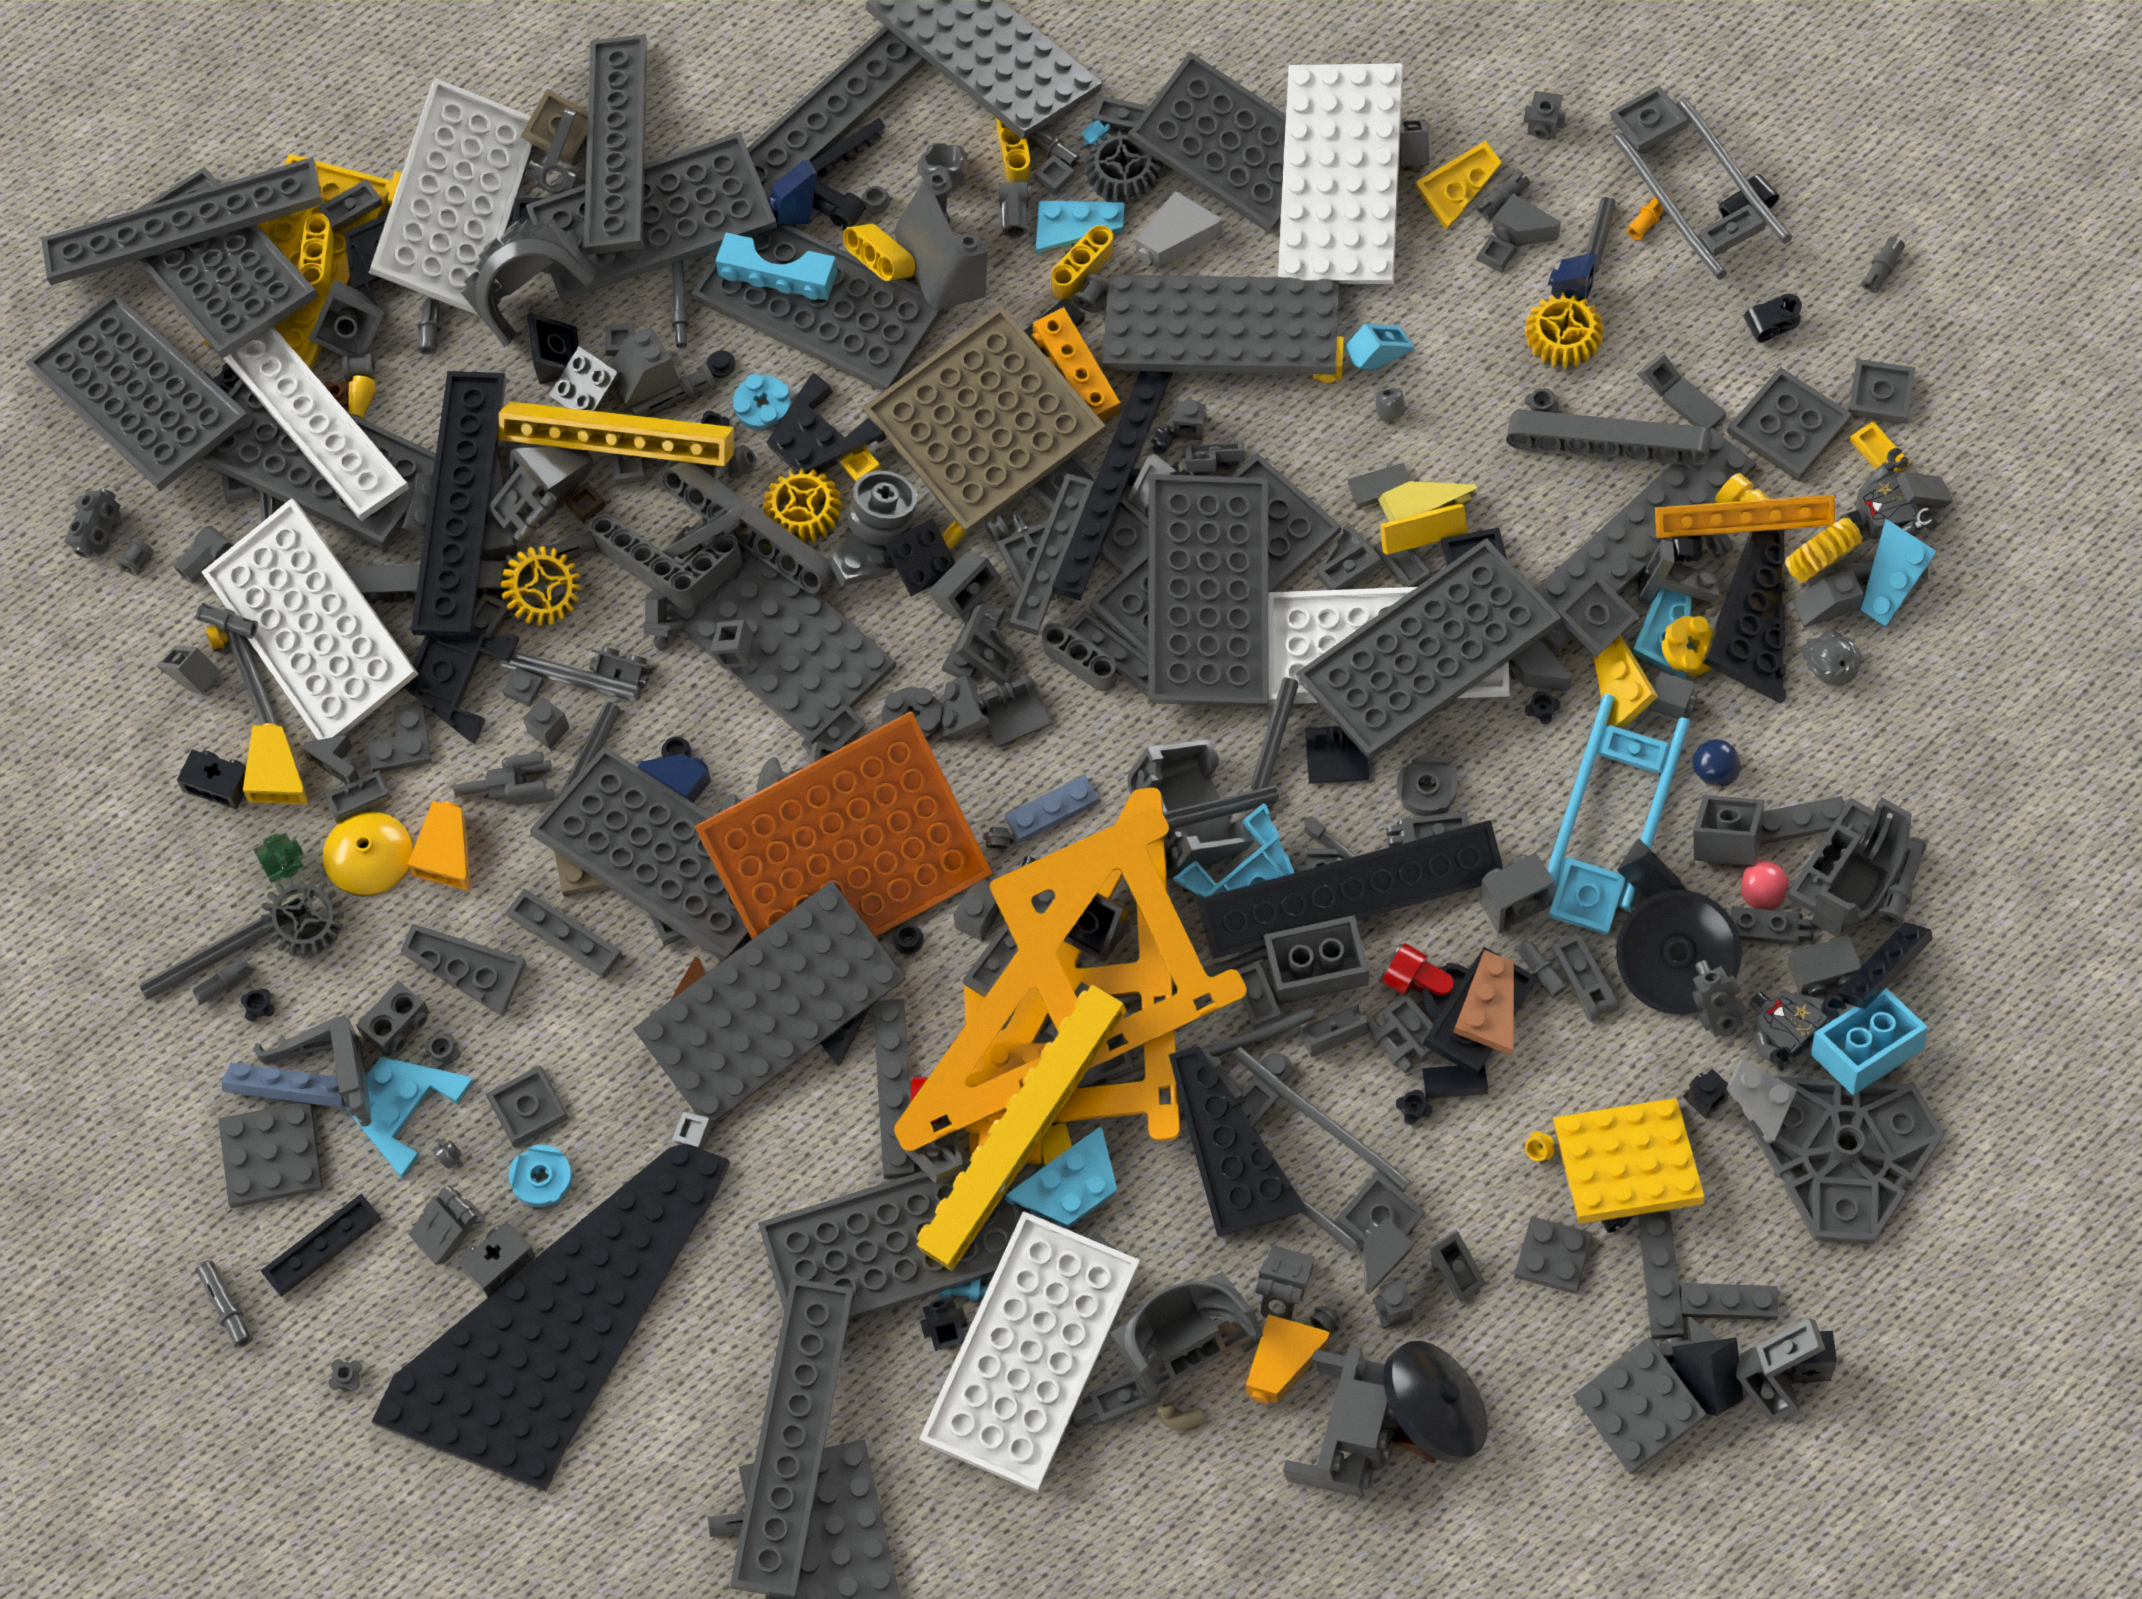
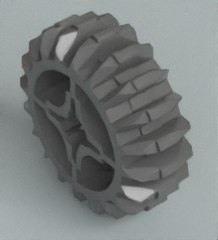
[1085,130,1162,204]
[261,875,344,958]

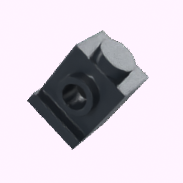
[1683,1069,1729,1118]

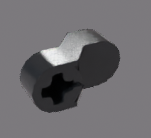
[1670,535,1702,563]

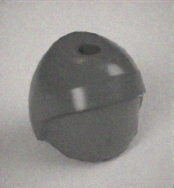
[1375,388,1406,422]

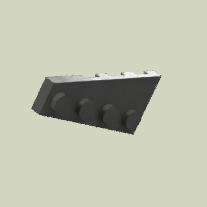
[401,924,526,1017]

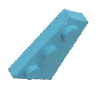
[1036,201,1125,255]
[1861,519,1937,627]

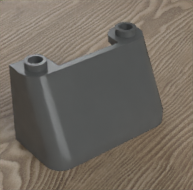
[895,169,988,309]
[1127,739,1254,876]

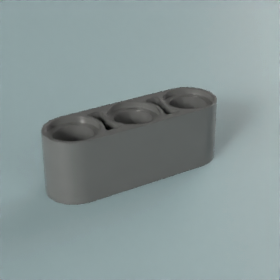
[1042,623,1117,691]

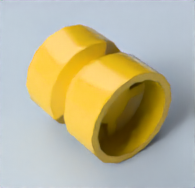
[1715,473,1770,503]

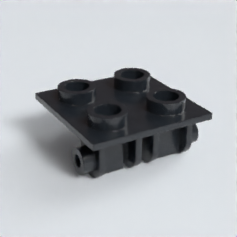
[883,518,955,597]
[1305,726,1369,784]

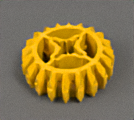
[1525,292,1604,369]
[762,468,842,543]
[1785,518,1863,583]
[501,546,581,626]

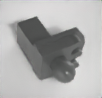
[643,596,684,649]

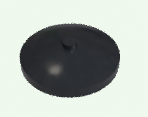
[1616,890,1742,1014]
[1383,1341,1488,1463]

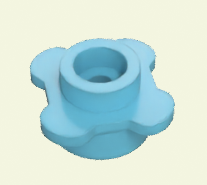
[1081,120,1110,146]

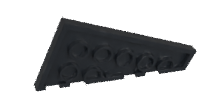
[1702,529,1786,704]
[1169,1046,1309,1237]

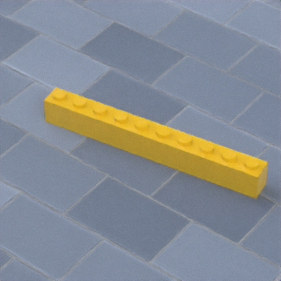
[917,984,1127,1272]

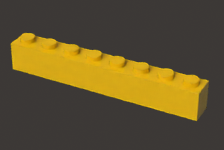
[499,401,734,466]

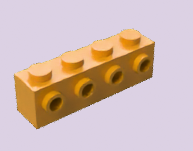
[1031,307,1120,421]

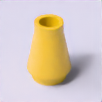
[348,375,377,420]

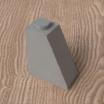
[1135,191,1222,267]

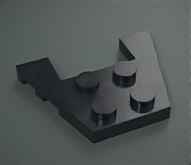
[345,214,388,308]
[766,373,887,474]
[403,634,519,744]

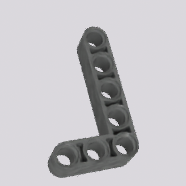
[590,514,743,610]

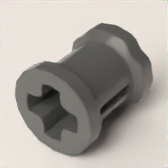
[1073,274,1109,313]
[342,353,376,382]
[116,537,154,576]

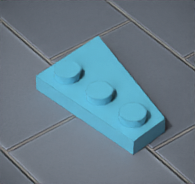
[1631,588,1691,679]

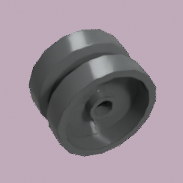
[848,470,917,546]

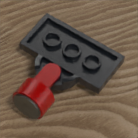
[1381,943,1538,1076]

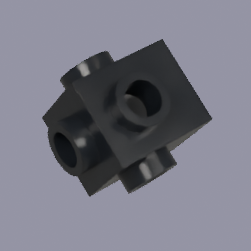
[920,1299,968,1351]

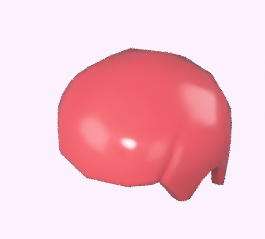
[1740,861,1788,910]

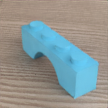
[715,232,838,301]

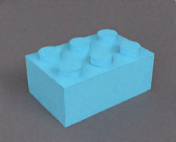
[1811,988,1928,1095]

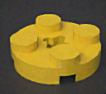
[1662,616,1713,677]

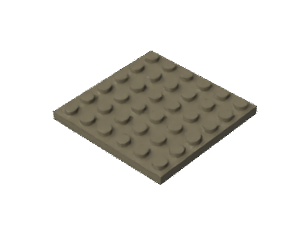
[862,305,1107,534]

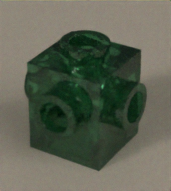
[253,833,304,883]

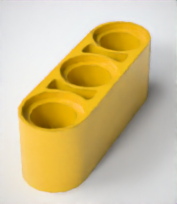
[996,118,1031,182]
[298,214,335,299]
[843,223,916,281]
[1050,225,1114,300]

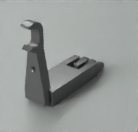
[254,1015,372,1127]

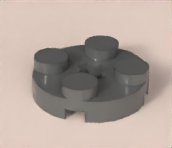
[881,687,942,741]
[1397,756,1458,816]

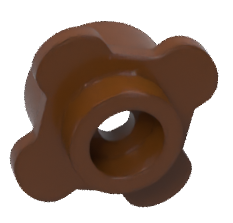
[323,381,349,407]

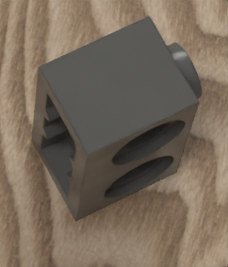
[356,981,430,1057]

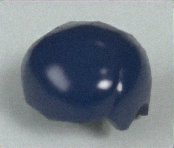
[1692,739,1741,787]

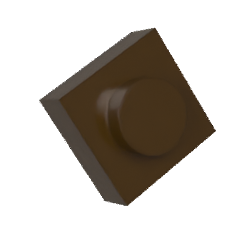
[564,481,606,523]

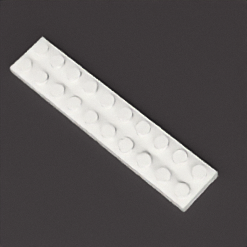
[223,327,409,521]

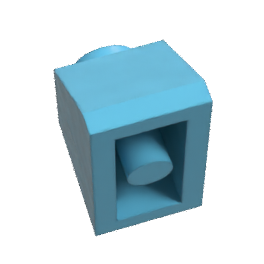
[1344,323,1415,370]

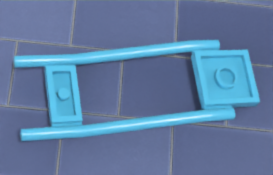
[1547,694,1690,935]

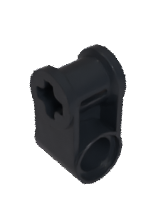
[1743,294,1802,343]

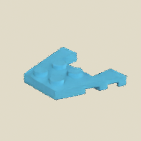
[1173,803,1295,898]
[344,1057,474,1179]

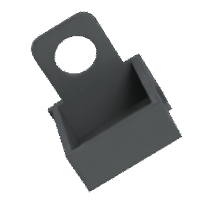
[408,1185,485,1265]
[1255,1245,1315,1321]

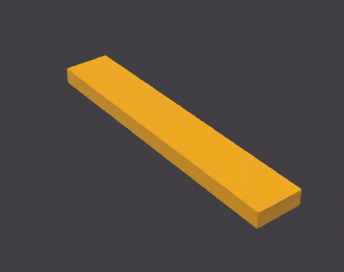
[1655,494,1835,538]

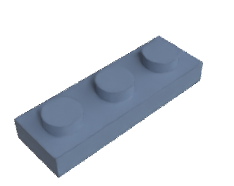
[1005,775,1100,843]

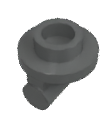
[729,445,756,478]

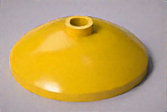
[322,812,413,896]

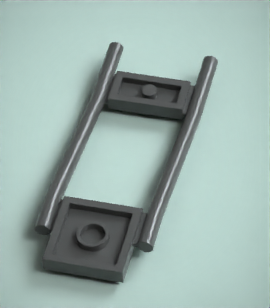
[1610,85,1792,280]
[1076,945,1316,1088]
[1180,1047,1426,1252]

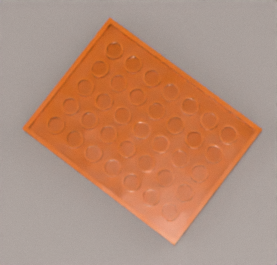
[694,712,993,939]

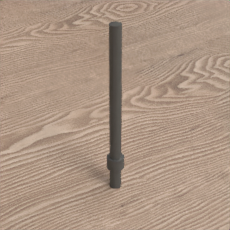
[671,260,689,348]

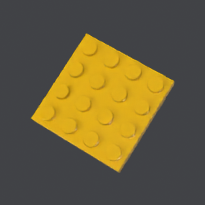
[1553,1098,1704,1224]

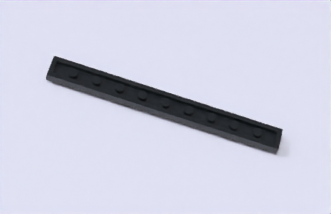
[1052,371,1173,601]

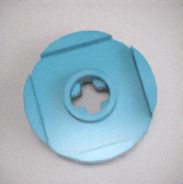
[733,374,791,431]
[509,1145,573,1208]

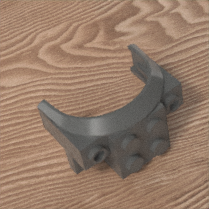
[461,218,597,347]
[1787,797,1912,938]
[1110,1271,1263,1398]
[1283,1347,1399,1497]

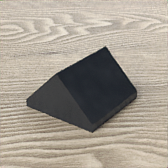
[527,312,579,384]
[1617,838,1687,899]
[1064,893,1129,962]
[1672,1337,1744,1416]

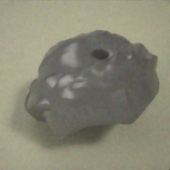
[917,143,969,186]
[1801,630,1862,685]

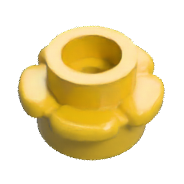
[205,625,229,650]
[1525,1131,1555,1161]

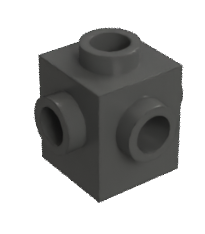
[1523,91,1566,139]

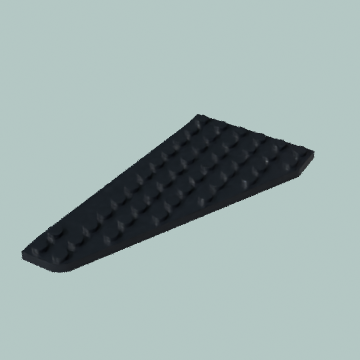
[371,1144,730,1492]

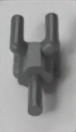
[453,752,554,805]

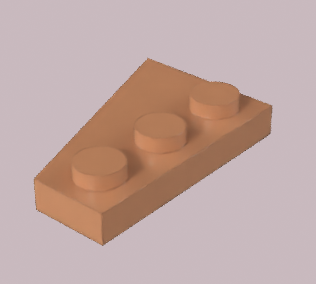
[1453,950,1514,1055]

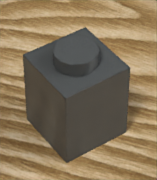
[1649,672,1698,719]
[523,697,570,749]

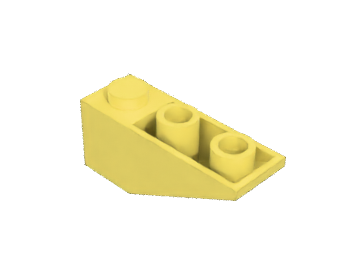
[1378,481,1477,522]

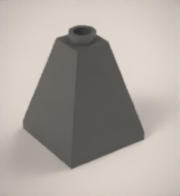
[508,446,593,526]

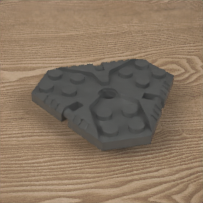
[1749,1077,1945,1244]

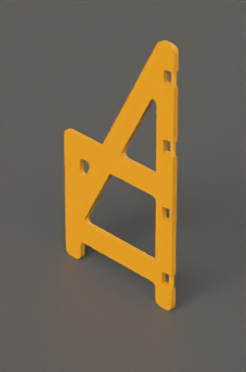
[964,788,1181,1155]
[894,808,1247,1152]

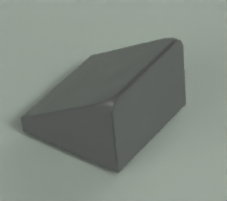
[1636,355,1681,395]

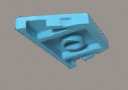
[1005,1127,1117,1230]

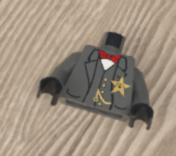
[1845,448,1937,540]
[1749,991,1847,1071]

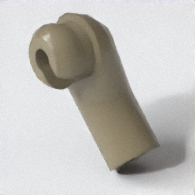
[1157,1401,1205,1431]

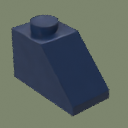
[767,160,817,225]
[1548,253,1597,302]
[638,754,711,803]

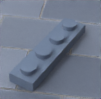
[221,1063,344,1108]

